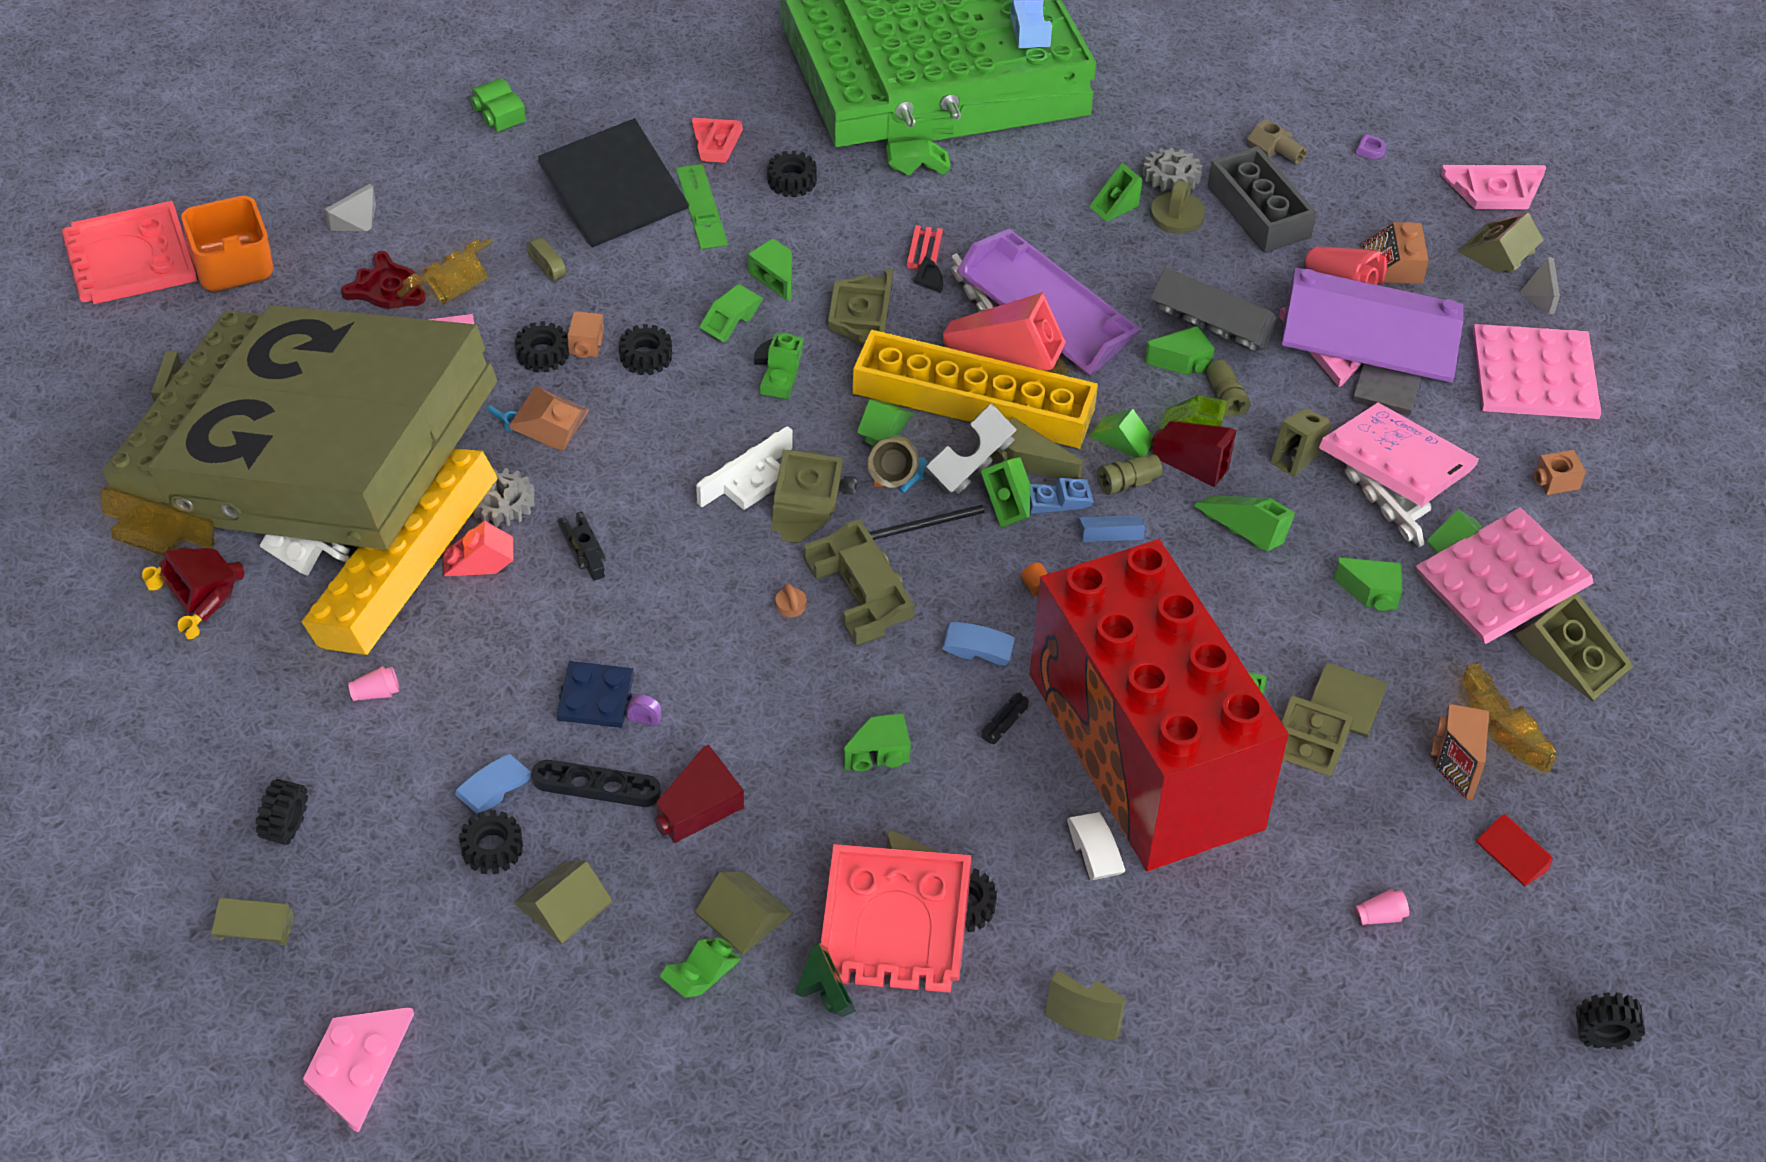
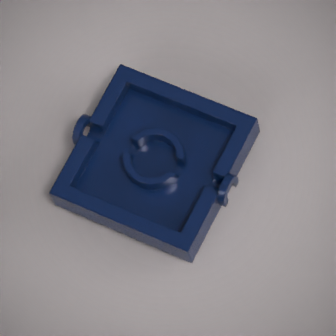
[557,661,634,728]

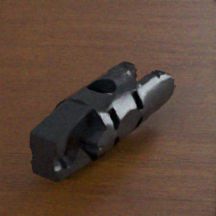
[557,511,606,581]

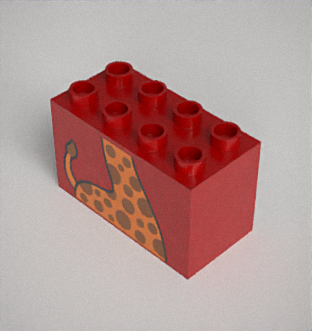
[1029,539,1289,872]

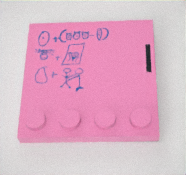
[1319,403,1479,507]

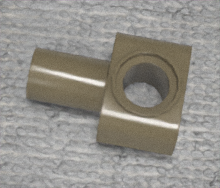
[1247,119,1307,164]

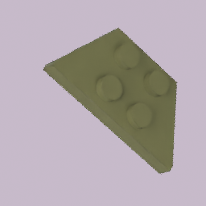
[828,269,894,346]

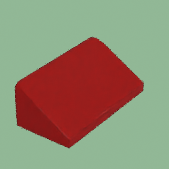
[1476,814,1552,887]

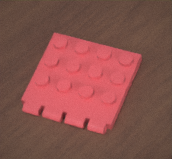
[62,201,197,304]
[821,844,972,993]

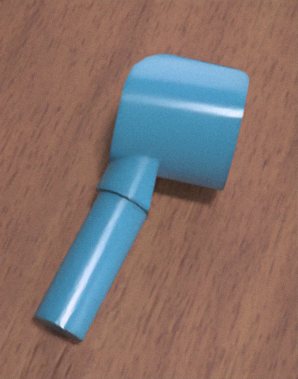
[487,405,518,432]
[898,457,929,493]

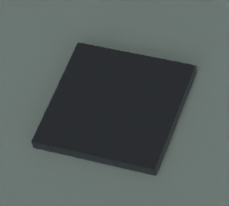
[538,118,689,248]

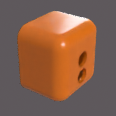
[181,196,274,292]

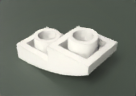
[1067,812,1125,881]

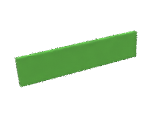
[676,164,728,249]

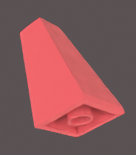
[943,292,1066,371]

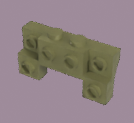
[803,519,915,646]

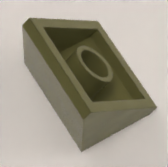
[514,861,612,944]
[695,871,793,955]

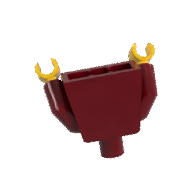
[142,547,244,639]

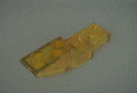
[1461,662,1557,774]

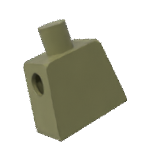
[1270,408,1331,478]

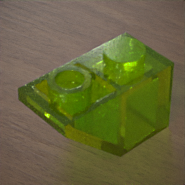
[1160,395,1228,430]

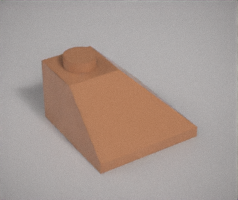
[509,385,589,451]

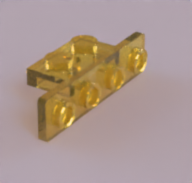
[397,238,493,304]
[101,486,215,556]

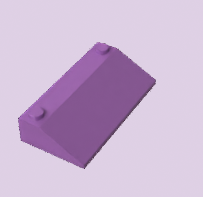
[957,229,1141,375]
[1282,267,1463,383]

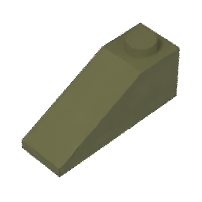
[990,417,1084,479]

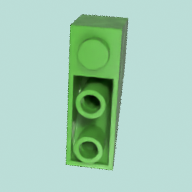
[1194,495,1295,552]

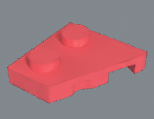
[692,118,743,163]

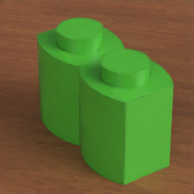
[470,78,526,132]

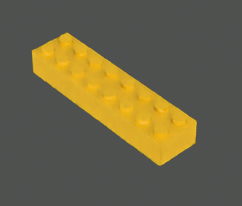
[853,330,1098,449]
[301,449,498,655]

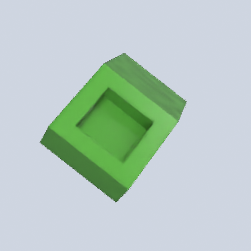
[886,139,951,175]
[699,284,763,342]
[760,333,804,400]
[660,937,741,998]

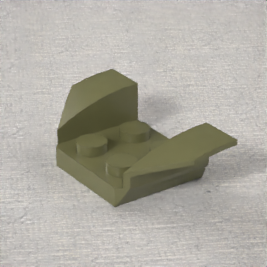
[770,449,844,543]

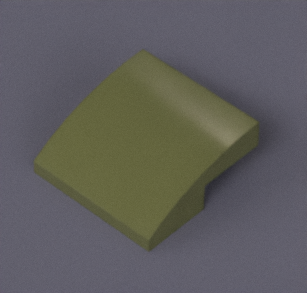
[1310,662,1388,738]
[1282,695,1354,777]
[1045,970,1126,1040]

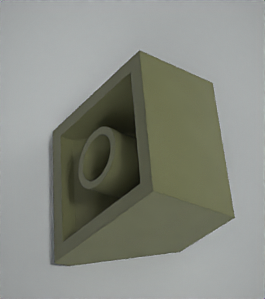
[1458,212,1543,273]

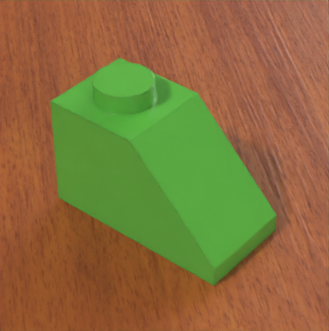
[748,238,792,301]
[1144,326,1215,375]
[857,399,914,445]
[980,457,1031,528]
[1334,557,1402,611]

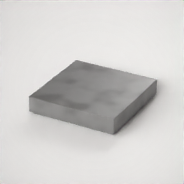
[1352,364,1421,416]

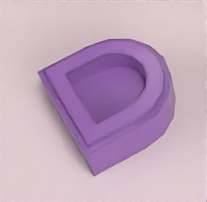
[1356,134,1386,159]
[626,695,662,726]

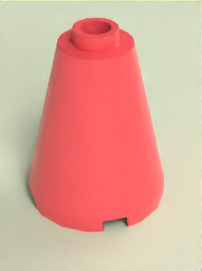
[1305,246,1387,285]

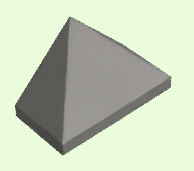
[325,184,376,232]
[1520,257,1560,314]

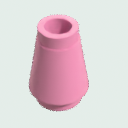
[348,666,400,701]
[1355,889,1409,926]

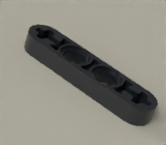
[532,760,661,807]

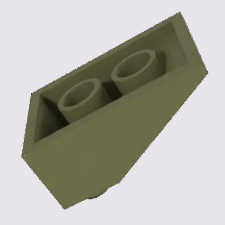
[1515,593,1634,701]

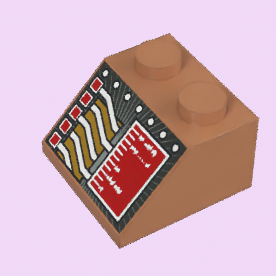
[1361,222,1429,283]
[1430,704,1489,801]

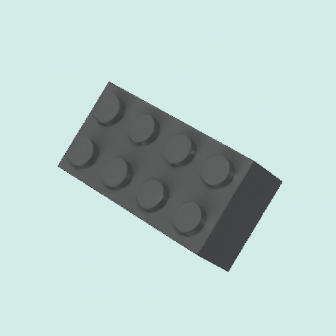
[1207,146,1317,253]
[1151,267,1280,352]

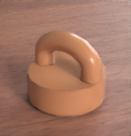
[775,583,807,617]

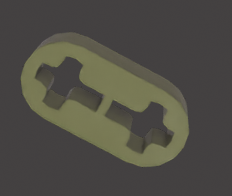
[526,237,566,282]

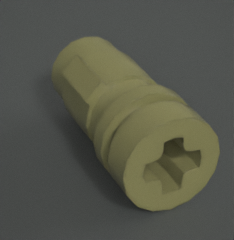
[1207,360,1251,417]
[1097,454,1163,495]

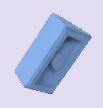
[1079,515,1145,542]

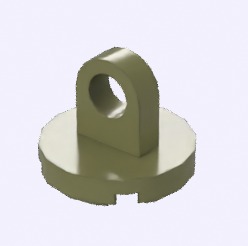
[1150,180,1206,234]

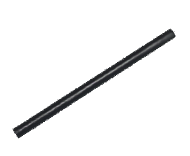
[869,505,984,540]

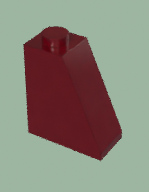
[1151,421,1237,487]
[654,745,744,843]

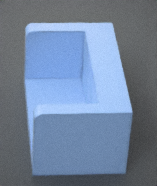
[1010,0,1052,48]

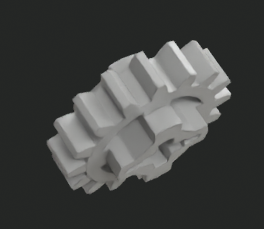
[1142,148,1203,192]
[473,468,535,527]

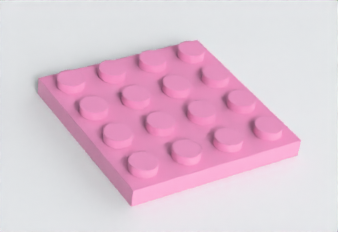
[1473,324,1601,419]
[1415,507,1593,644]

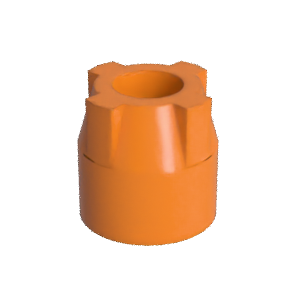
[1021,562,1048,597]

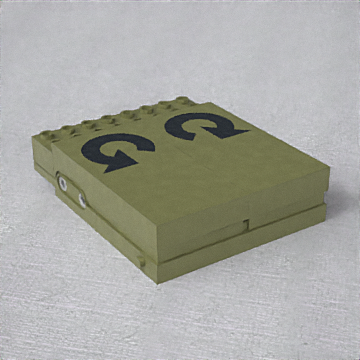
[102,305,498,550]

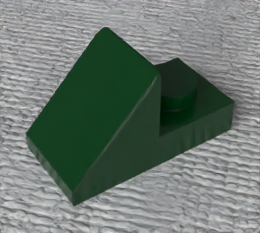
[796,943,856,1017]

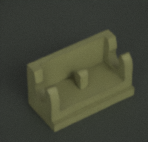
[211,897,295,946]

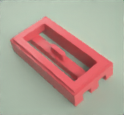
[907,225,943,270]

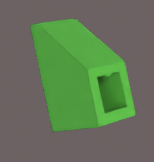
[843,713,911,772]

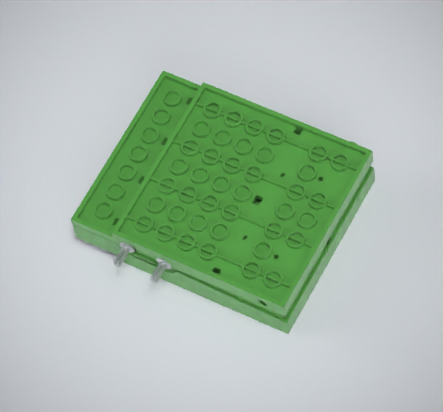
[780,0,1096,147]

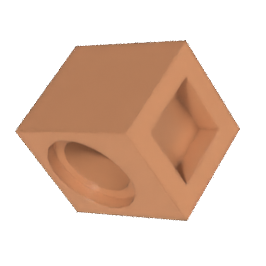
[568,311,604,358]
[1534,450,1586,495]

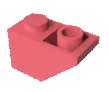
[443,521,513,576]

